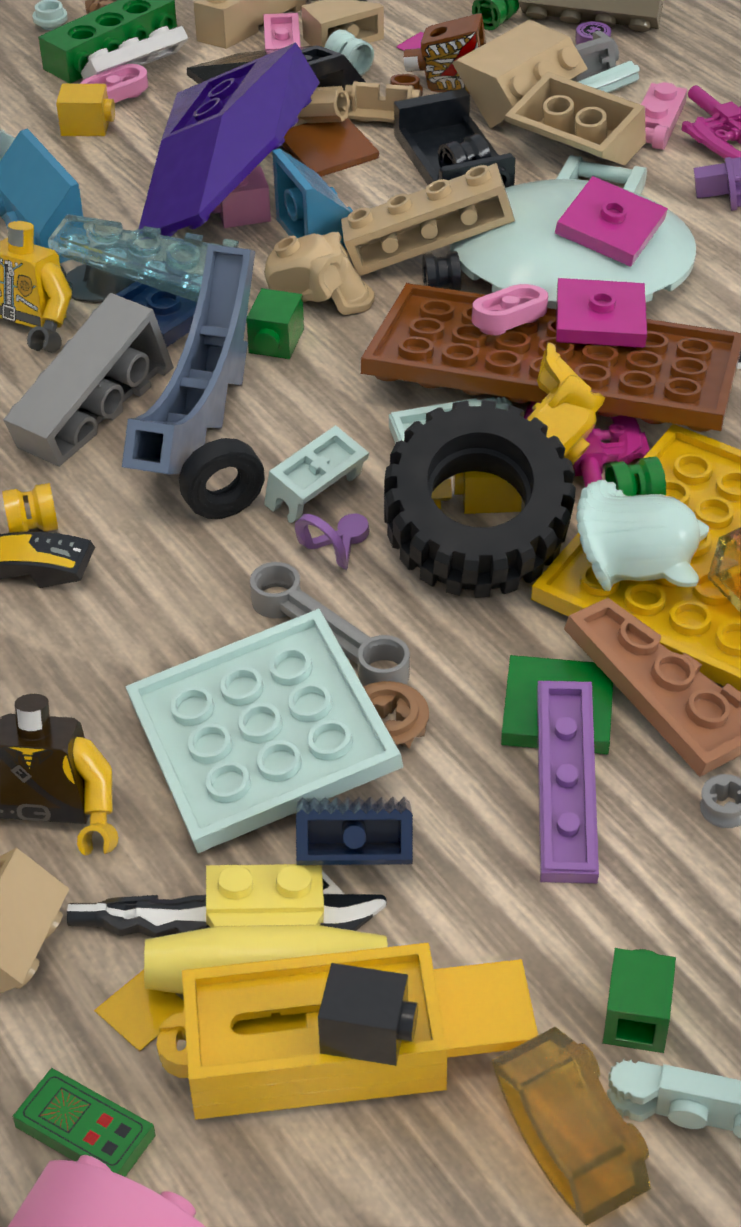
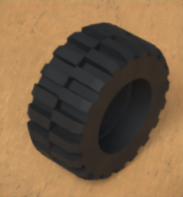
[384,400,576,598]

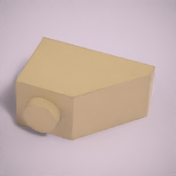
[302,0,384,47]

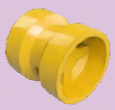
[2,483,58,533]

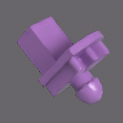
[693,157,741,211]

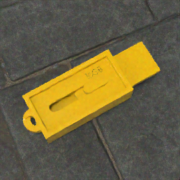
[156,942,539,1120]

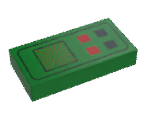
[12,1068,156,1177]

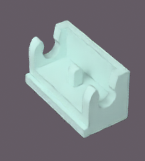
[264,425,369,523]

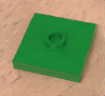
[501,655,613,755]

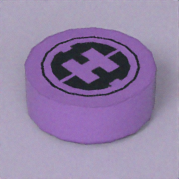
[575,21,611,44]

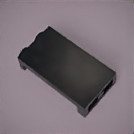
[394,88,516,188]

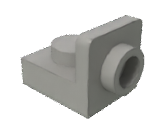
[573,30,619,82]

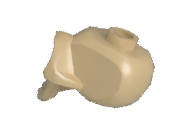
[264,232,375,315]

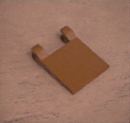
[282,118,379,177]

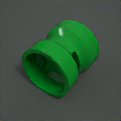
[472,0,519,31]
[604,456,666,496]

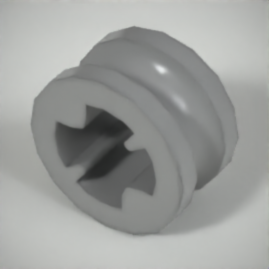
[700,774,741,828]

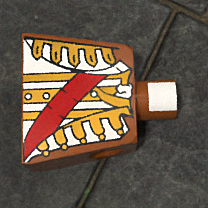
[403,13,486,94]

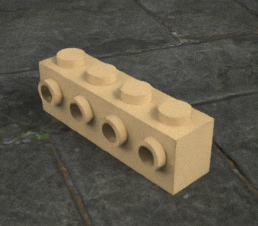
[341,163,515,276]

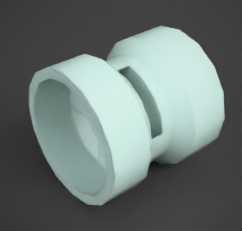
[324,29,374,76]

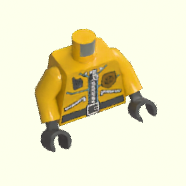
[0,221,72,353]

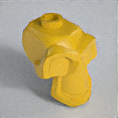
[527,343,605,465]

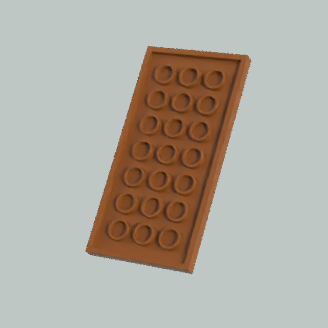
[361,283,741,432]

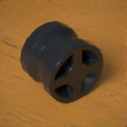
[422,251,461,291]

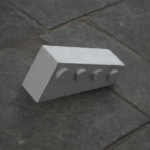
[3,293,174,467]

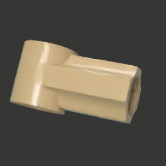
[291,86,350,128]

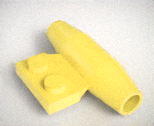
[144,864,388,994]

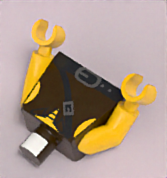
[0,694,119,856]

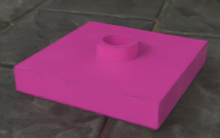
[555,176,668,267]
[556,278,647,348]

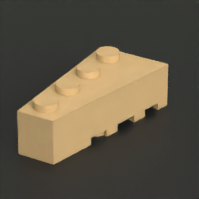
[193,0,319,49]

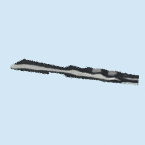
[67,894,387,938]

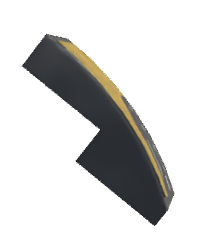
[0,532,95,588]

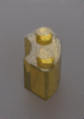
[491,1027,651,1226]

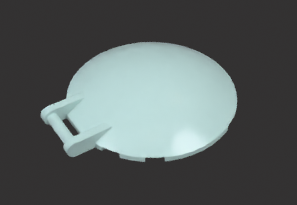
[450,155,696,309]

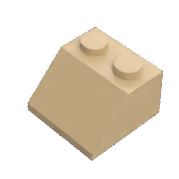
[0,848,69,994]

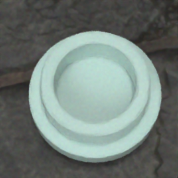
[32,0,68,30]

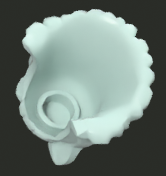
[576,480,709,591]

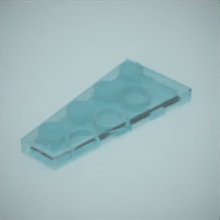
[48,214,239,302]

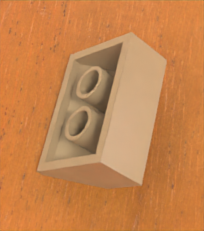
[452,19,588,129]
[505,72,646,165]

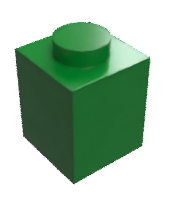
[246,288,304,359]
[602,948,676,1053]

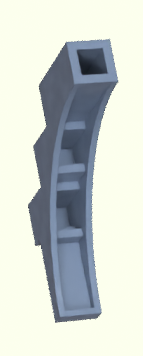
[122,244,255,474]

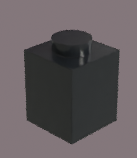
[318,963,418,1066]

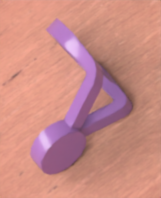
[295,513,370,570]

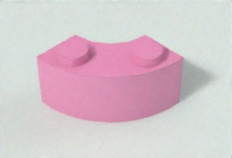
[8,1155,205,1227]

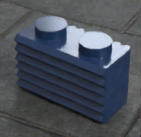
[296,797,413,865]

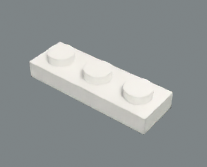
[81,26,189,79]

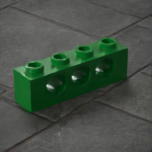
[38,0,177,84]

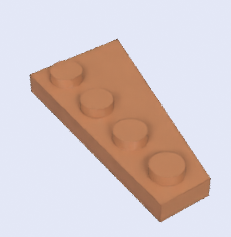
[564,598,741,777]

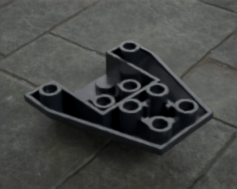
[187,45,366,91]

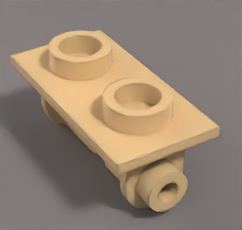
[345,81,421,124]

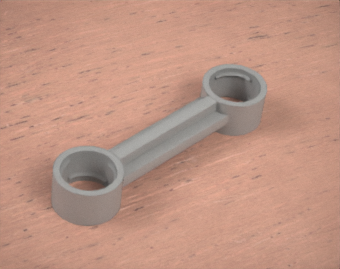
[250,562,410,686]

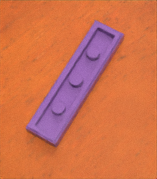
[537,681,599,884]

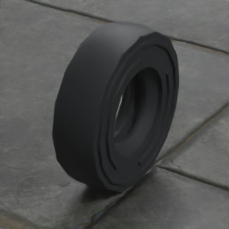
[179,438,265,519]

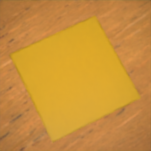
[94,969,184,1052]

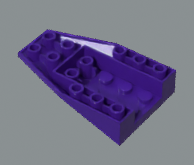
[136,43,320,244]

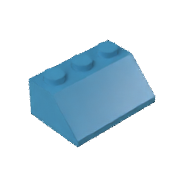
[0,128,89,263]

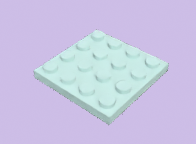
[125,609,403,853]

